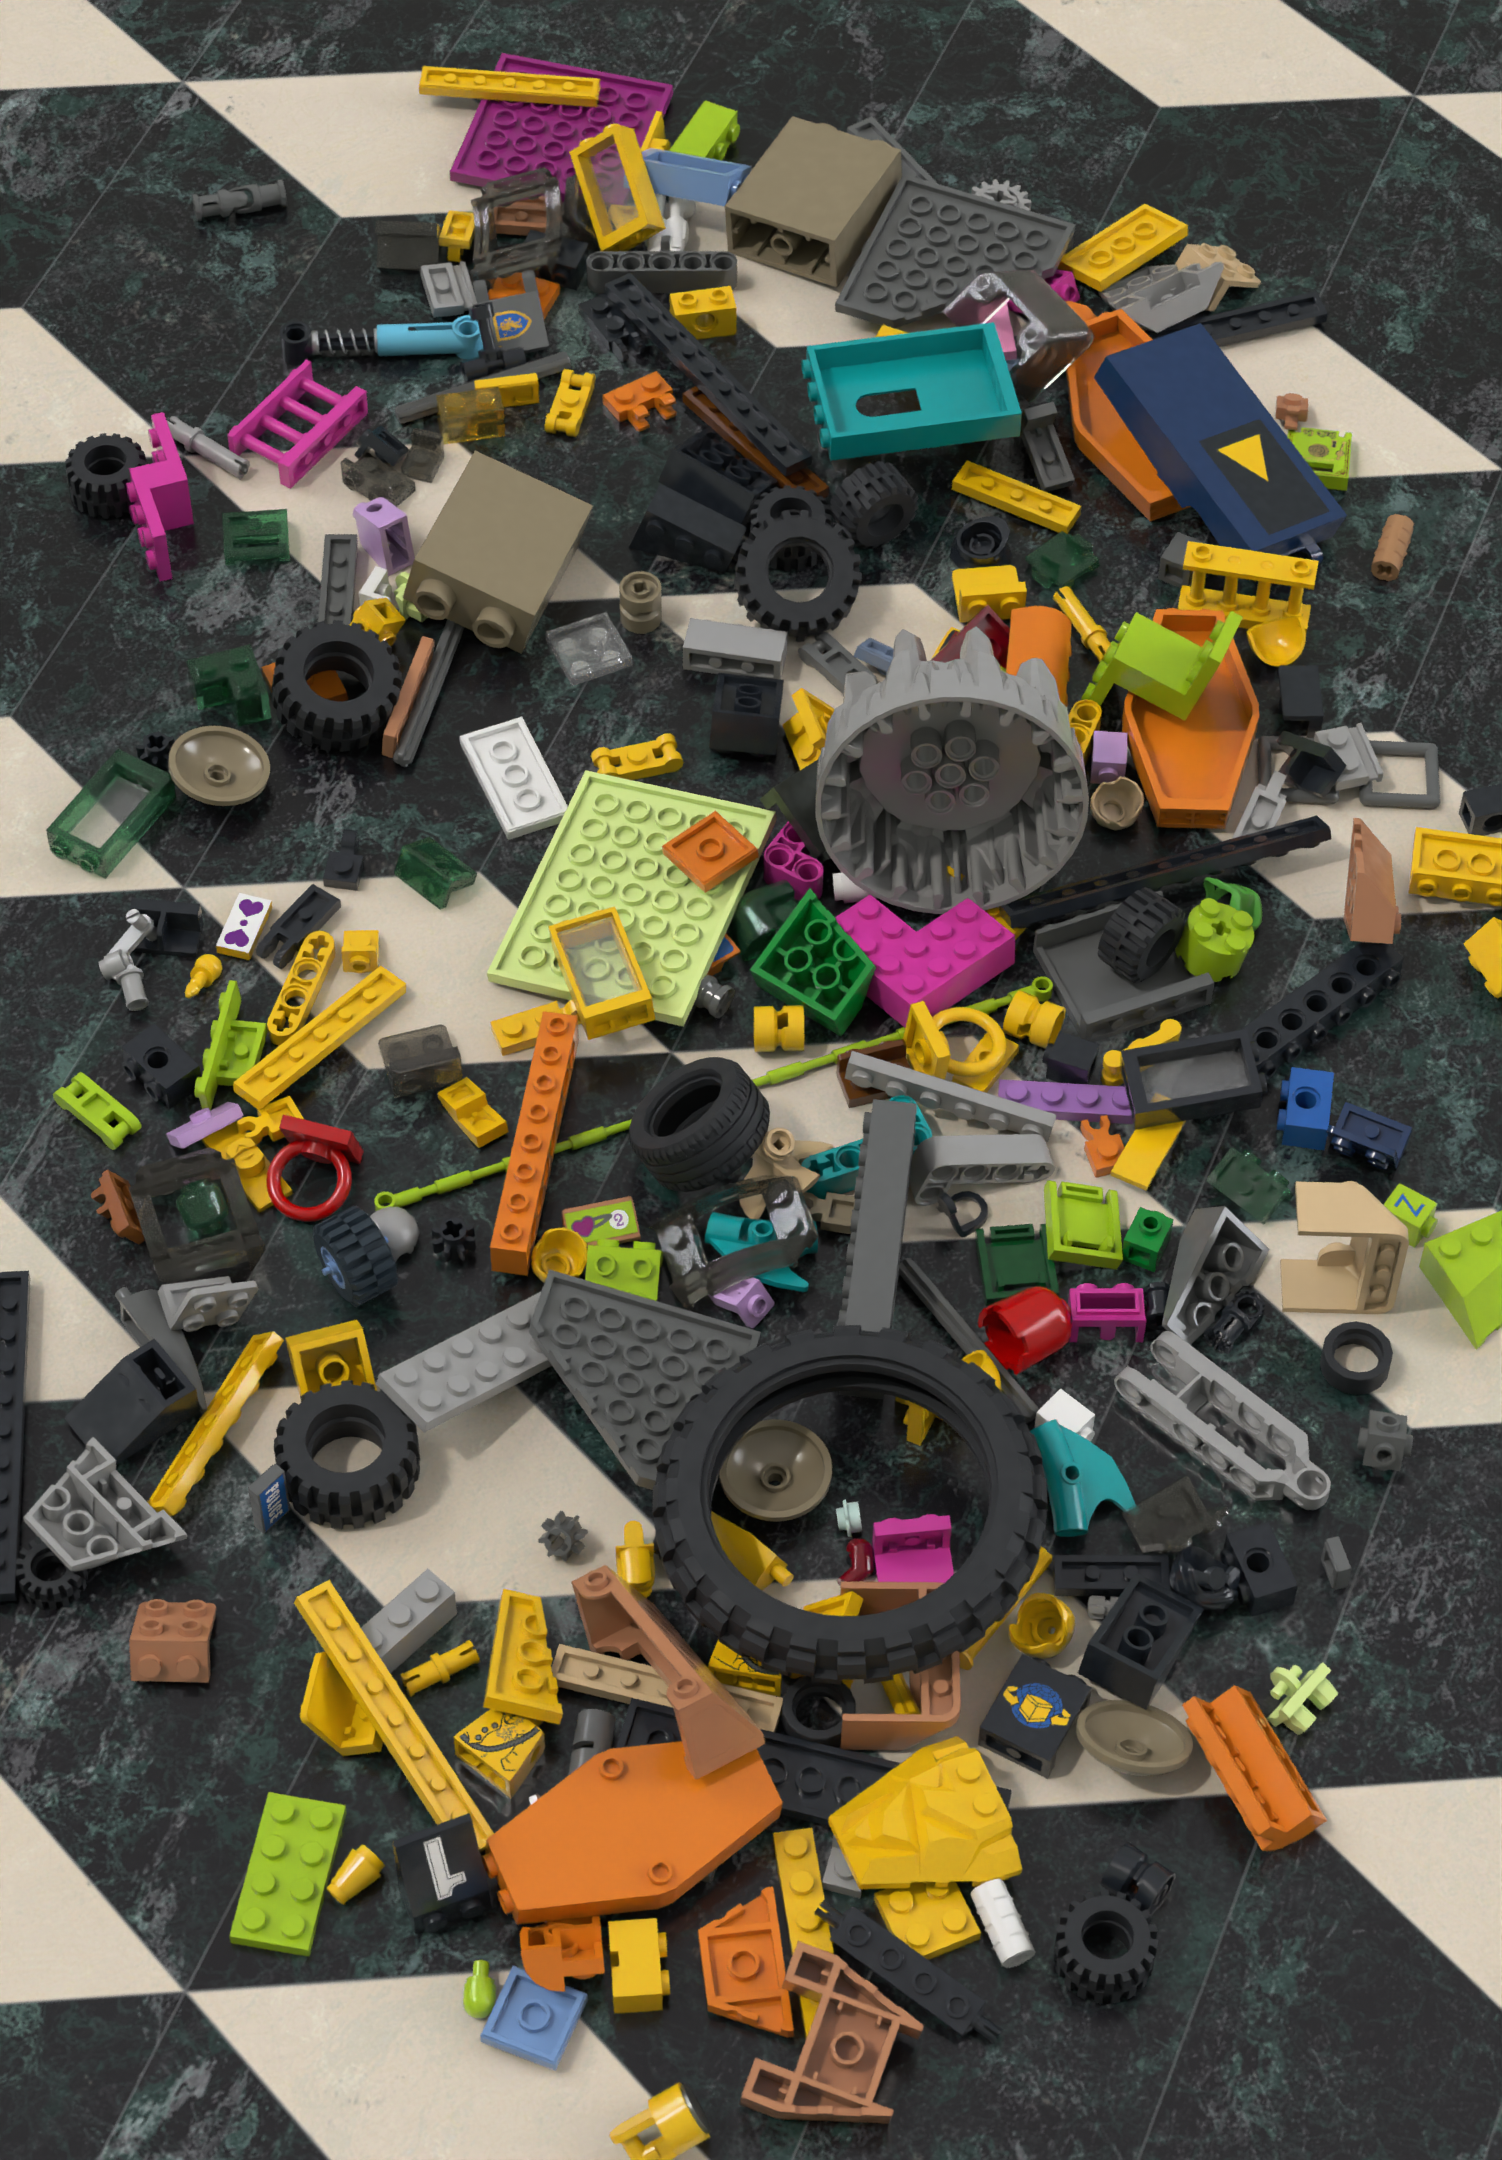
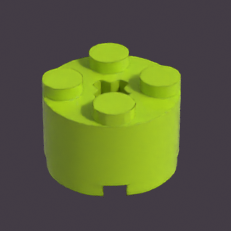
[1175,898,1254,982]

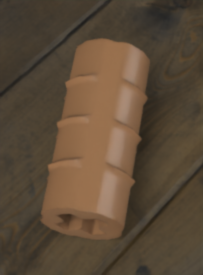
[1371,514,1414,581]

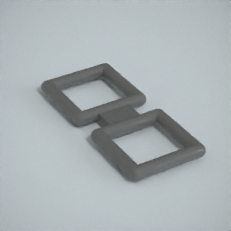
[1257,736,1440,808]

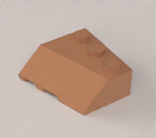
[1343,818,1401,944]

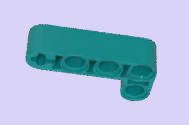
[801,1095,932,1200]

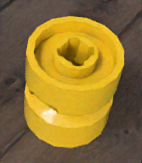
[1002,990,1066,1049]
[754,1005,804,1052]

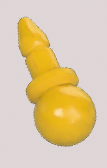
[185,954,222,998]

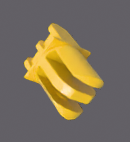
[615,1521,656,1598]

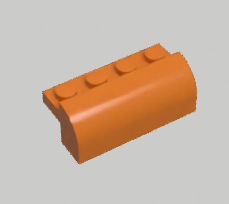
[1006,606,1072,707]
[1182,1685,1327,1851]

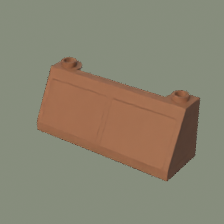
[572,1565,765,1780]

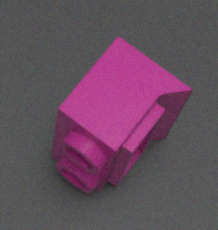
[1068,1283,1146,1342]

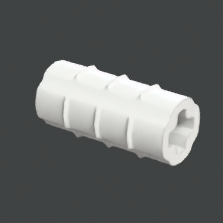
[970,1879,1035,1968]

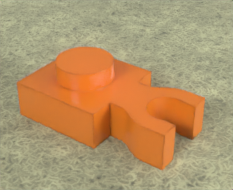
[1080,1115,1125,1178]

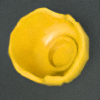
[531,1227,588,1283]

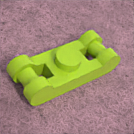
[53,1072,141,1150]

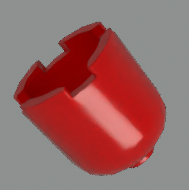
[978,1286,1072,1375]

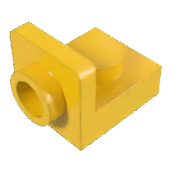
[341,930,379,973]

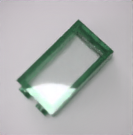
[46,749,176,879]

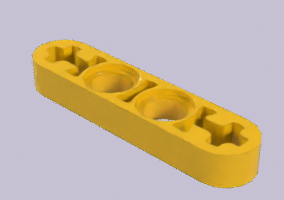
[267,931,336,1046]

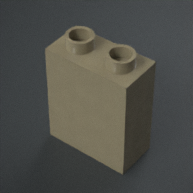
[725,116,902,287]
[403,451,593,654]

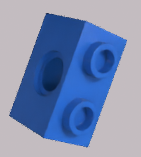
[1277,1067,1334,1150]

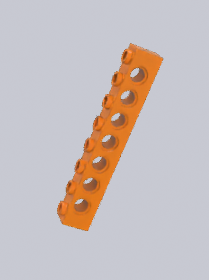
[490,1011,579,1276]

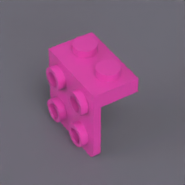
[872,1514,954,1583]

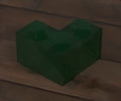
[186,644,271,726]

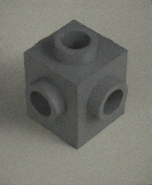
[1357,1410,1413,1471]

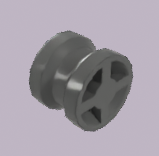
[694,975,735,1018]

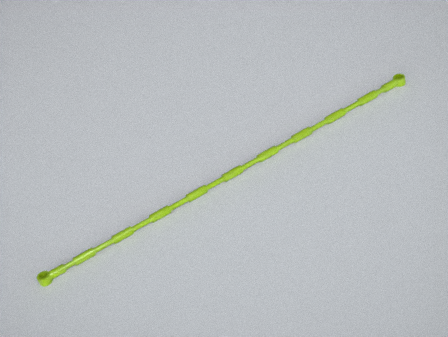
[374,976,1053,1211]

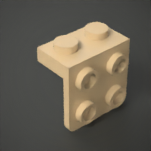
[1175,243,1261,311]

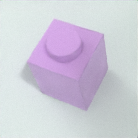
[1090,731,1128,784]

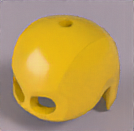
[1009,1593,1075,1659]

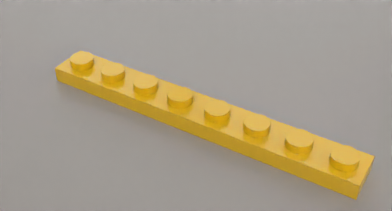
[294,1580,494,1852]

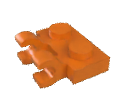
[603,371,677,432]

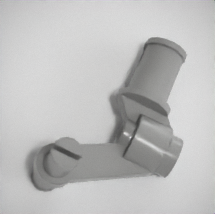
[99,909,157,1011]

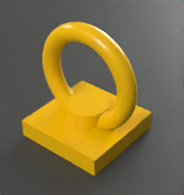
[903,1001,1006,1080]

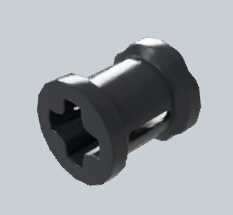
[1143,1282,1170,1330]

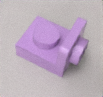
[709,1269,774,1329]

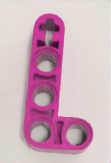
[764,821,824,901]

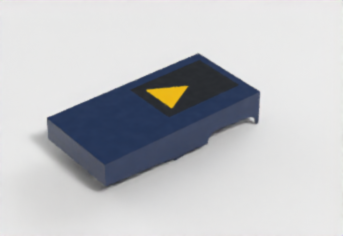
[1094,323,1347,564]

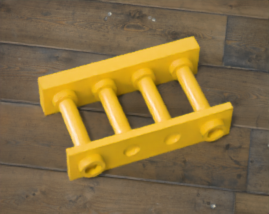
[1178,541,1319,633]

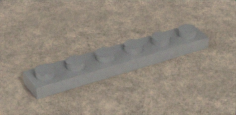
[845,1051,1057,1142]

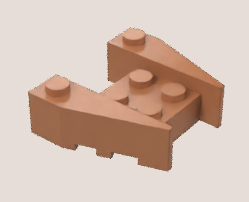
[740,1941,924,2123]

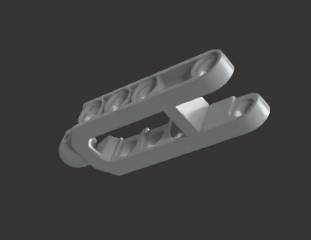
[1114,1331,1331,1510]

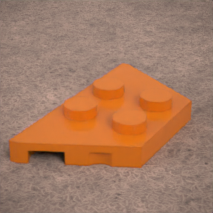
[698,1886,794,2038]

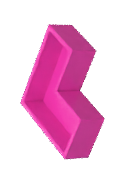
[835,895,1015,1028]

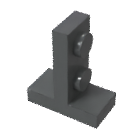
[1013,402,1075,492]

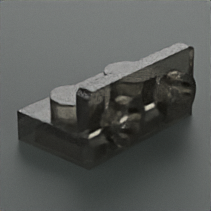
[341,452,416,507]

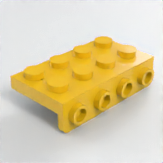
[1408,827,1502,906]

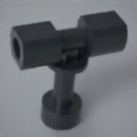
[460,302,527,381]

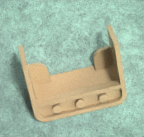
[1280,1181,1409,1314]

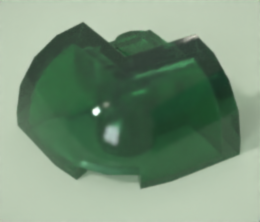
[728,879,797,962]

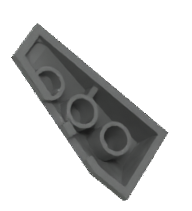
[1162,1206,1269,1345]

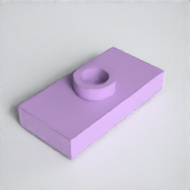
[166,1102,244,1149]

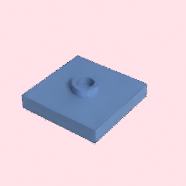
[480,1966,588,2071]

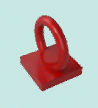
[266,1114,364,1222]

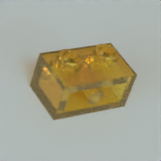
[436,387,505,445]

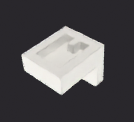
[359,566,392,606]

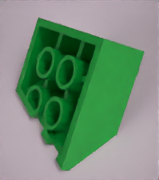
[750,888,876,1036]

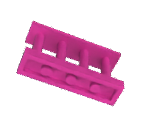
[228,360,368,489]

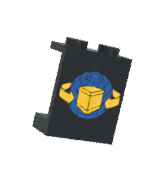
[978,1654,1092,1779]

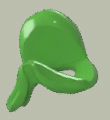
[1204,877,1262,931]

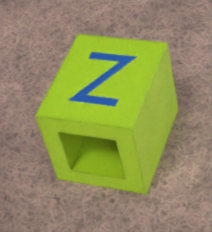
[1384,1183,1438,1248]

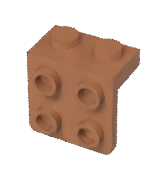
[129,1599,216,1682]

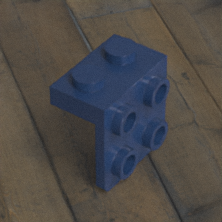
[1326,1102,1413,1170]

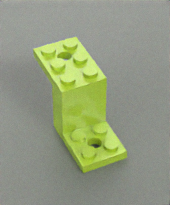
[1081,611,1243,721]

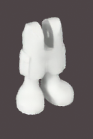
[644,194,696,251]

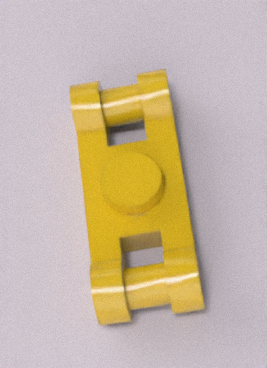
[545,369,596,437]
[591,733,684,780]
[1101,1019,1181,1086]

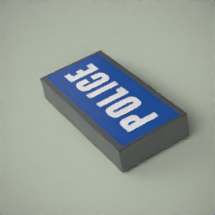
[248,1464,291,1534]

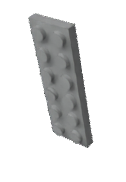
[376,1291,552,1433]

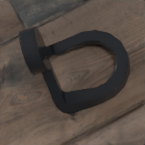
[936,1191,988,1237]

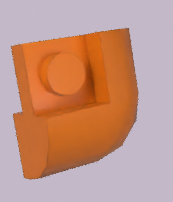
[520,1915,605,1992]

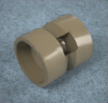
[619,571,662,634]

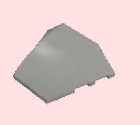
[1098,262,1224,333]
[24,1437,187,1571]

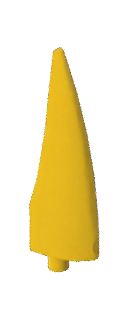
[711,1511,794,1591]

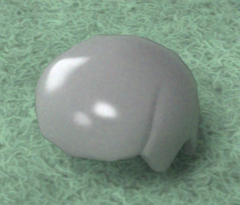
[370,1206,420,1262]

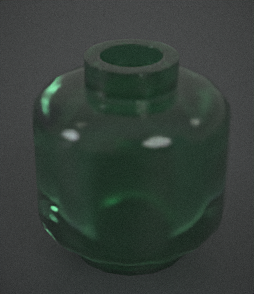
[176,1178,229,1235]

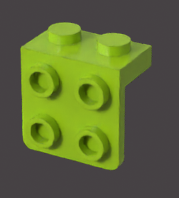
[585,1239,663,1301]

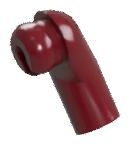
[837,1538,874,1587]

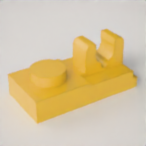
[439,210,479,262]

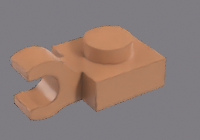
[1275,393,1308,430]

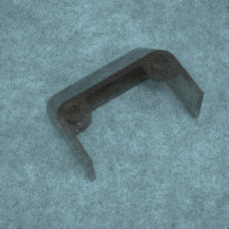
[943,269,1094,404]

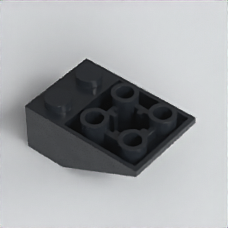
[65,1338,200,1465]

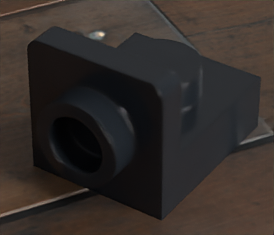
[354,425,410,466]

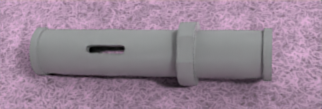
[167,416,250,479]

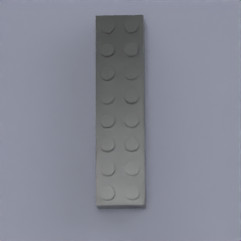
[838,1099,917,1400]

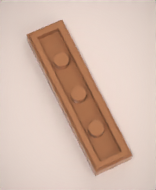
[382,636,434,758]

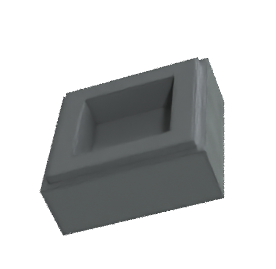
[1321,1536,1352,1590]

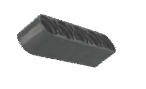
[586,251,737,293]

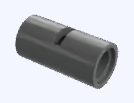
[568,1709,616,1776]

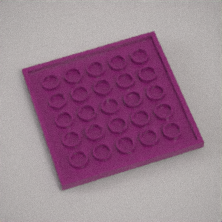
[450,53,673,211]

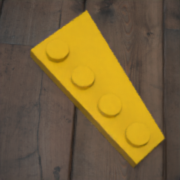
[483,1588,563,1725]

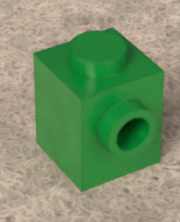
[1122,1207,1174,1272]

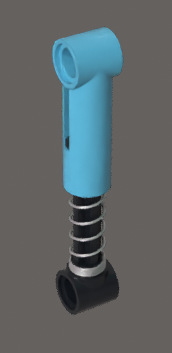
[280,315,484,366]

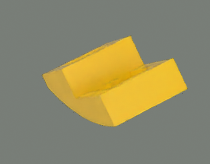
[437,1077,509,1148]

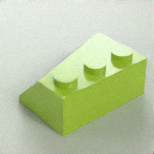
[1419,1210,1502,1350]

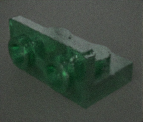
[394,837,478,910]
[1206,1147,1294,1225]

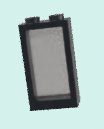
[1120,1029,1267,1129]

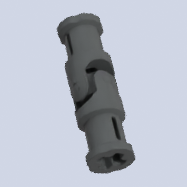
[192,179,287,221]

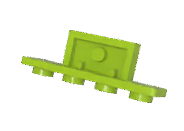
[195,980,268,1111]

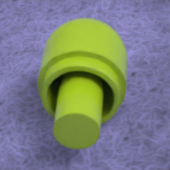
[463,1960,496,2019]

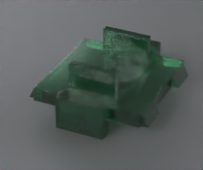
[1025,531,1100,589]

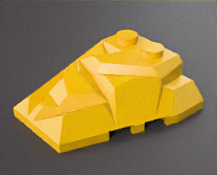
[828,1736,1022,1889]

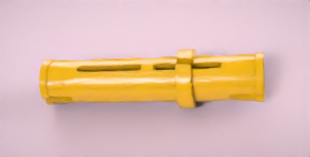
[1053,586,1111,662]

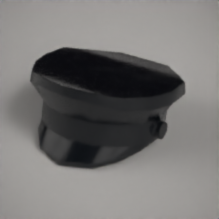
[950,516,1012,569]

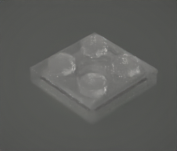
[546,612,633,686]

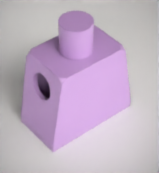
[353,497,415,576]

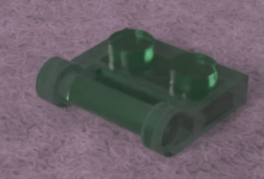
[222,509,290,565]

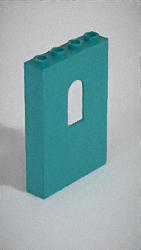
[801,322,1022,460]

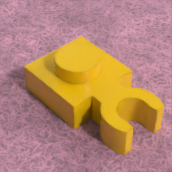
[237,1096,304,1145]

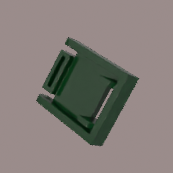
[975,1223,1059,1307]

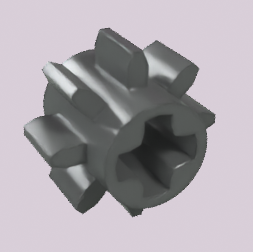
[538,1511,588,1561]

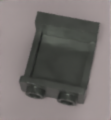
[760,760,831,864]

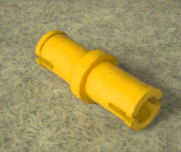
[400,1640,480,1697]

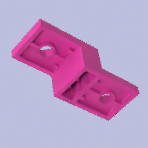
[126,412,194,581]

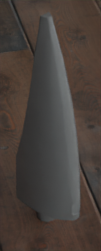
[115,1287,207,1413]

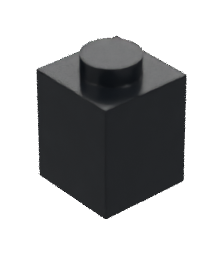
[1042,1031,1100,1084]

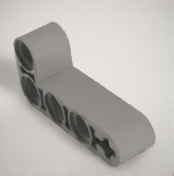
[909,1134,1055,1206]

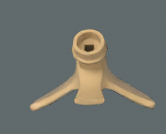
[738,1127,833,1219]

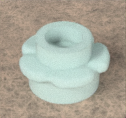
[836,1500,862,1537]

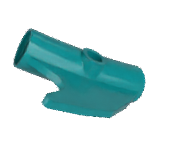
[705,1212,818,1292]
[1030,1419,1138,1537]

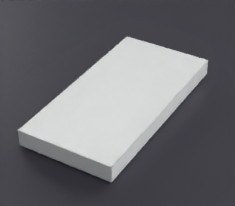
[460,717,568,840]

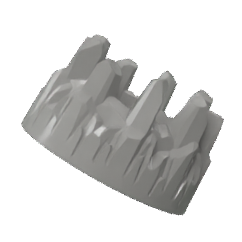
[815,627,1089,914]

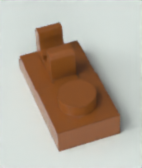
[91,1169,150,1244]

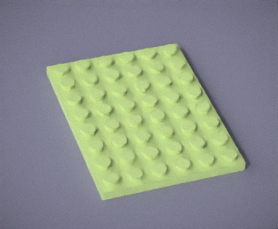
[487,770,777,1027]

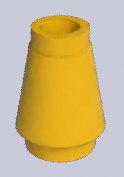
[326,1844,385,1905]

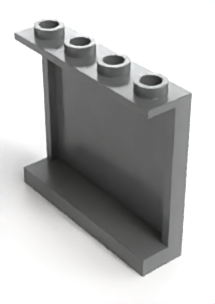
[1033,891,1214,1042]

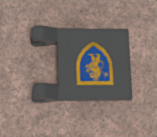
[473,270,550,353]

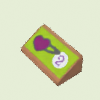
[562,1196,641,1250]

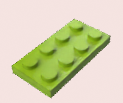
[229,1792,347,1957]

